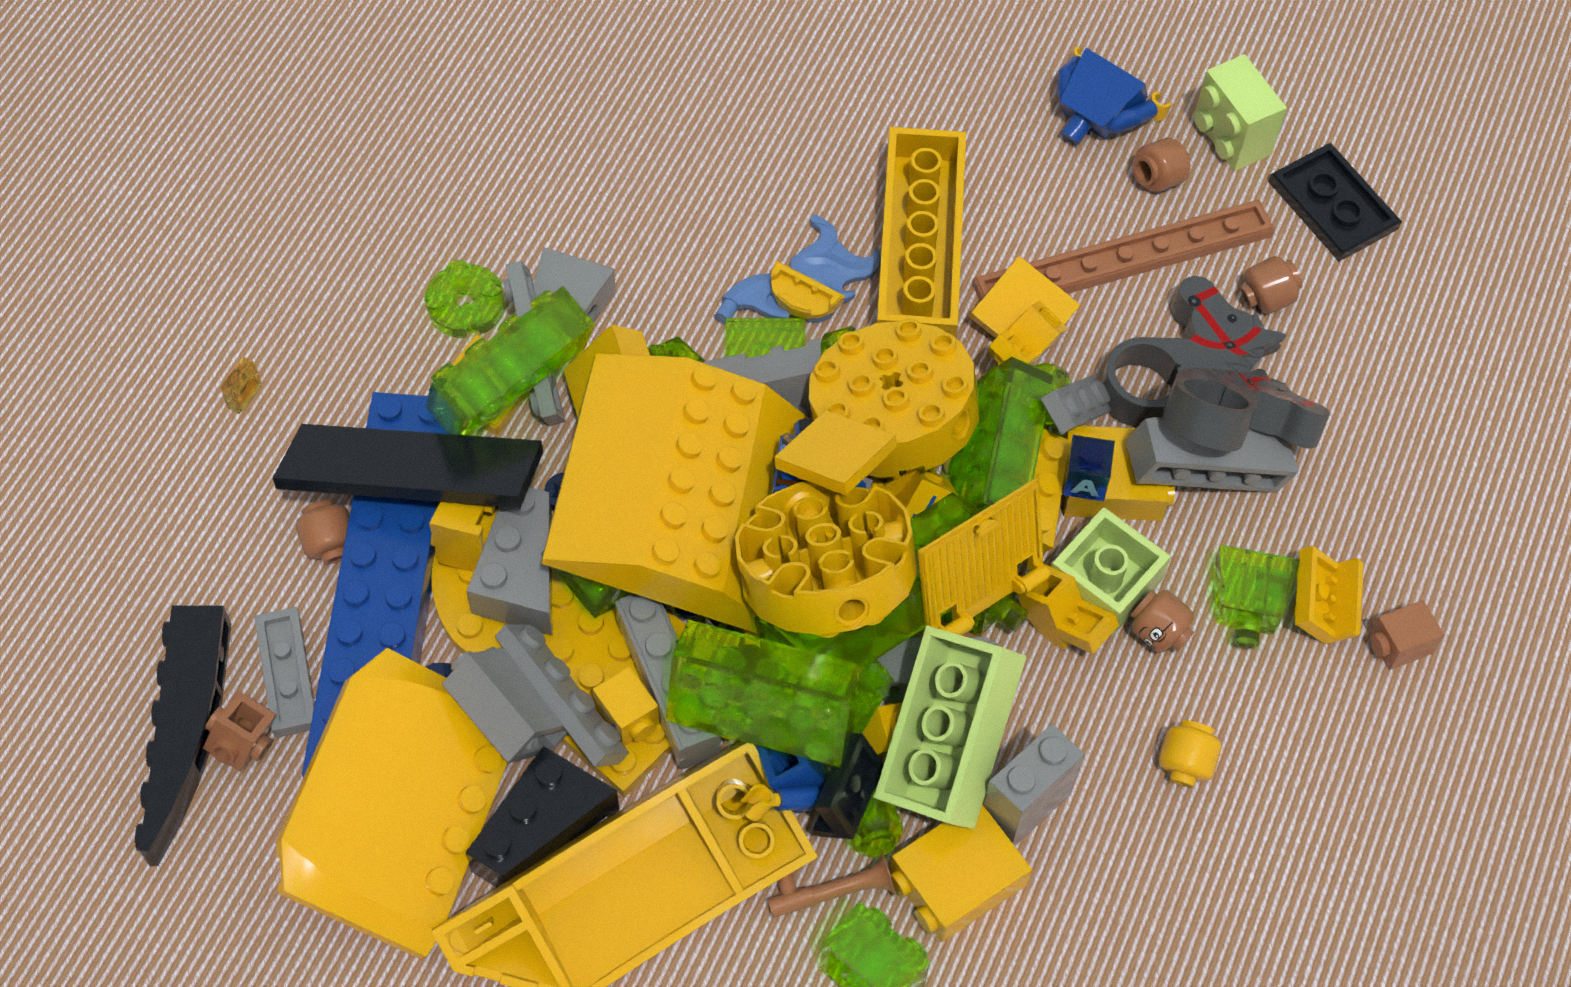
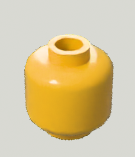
[1159,720,1222,788]

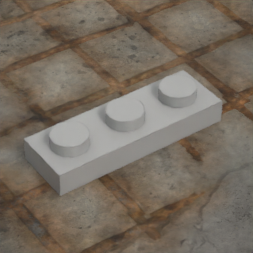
[1041,375,1111,435]
[254,607,315,738]

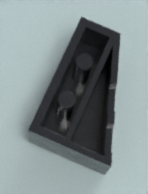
[466,746,620,888]

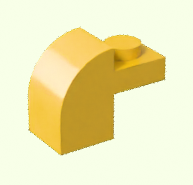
[988,301,1068,379]
[1017,563,1119,654]

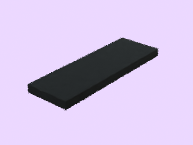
[273,424,543,508]

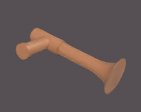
[767,851,896,918]

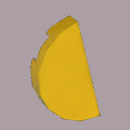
[770,260,845,319]

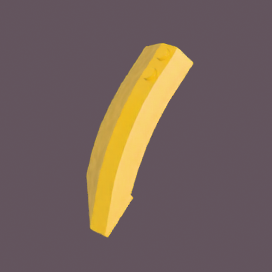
[431,736,818,987]

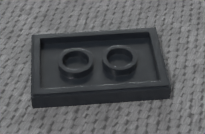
[1268,142,1402,262]

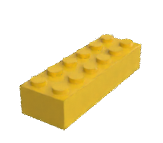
[876,127,966,338]

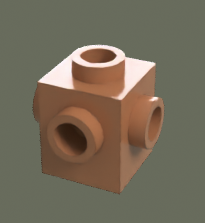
[203,691,277,772]

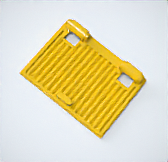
[918,478,1051,635]

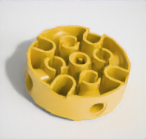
[809,319,979,478]
[735,481,917,638]

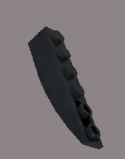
[135,605,232,866]

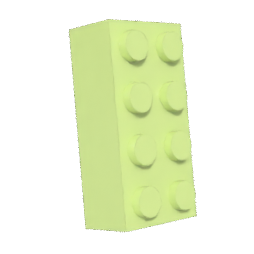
[874,625,1027,829]

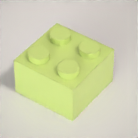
[1194,54,1287,171]
[1051,507,1171,636]

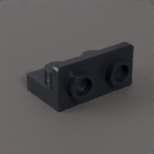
[813,733,884,839]

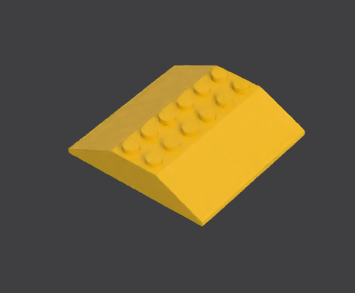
[541,353,810,643]

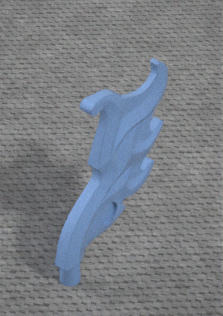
[715,215,881,324]

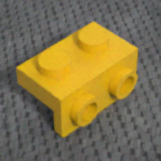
[1294,546,1364,644]

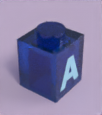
[1062,435,1115,501]

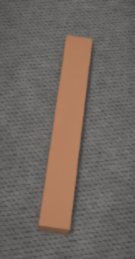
[973,200,1275,301]

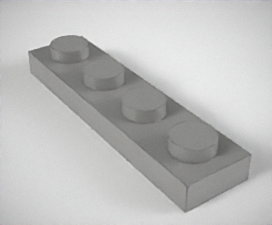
[503,261,566,426]
[495,624,629,767]

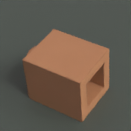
[1369,600,1445,670]

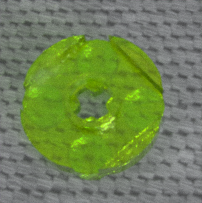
[424,260,504,338]

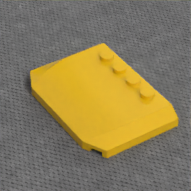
[276,648,507,959]

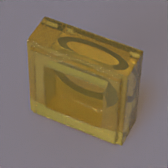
[220,357,262,414]

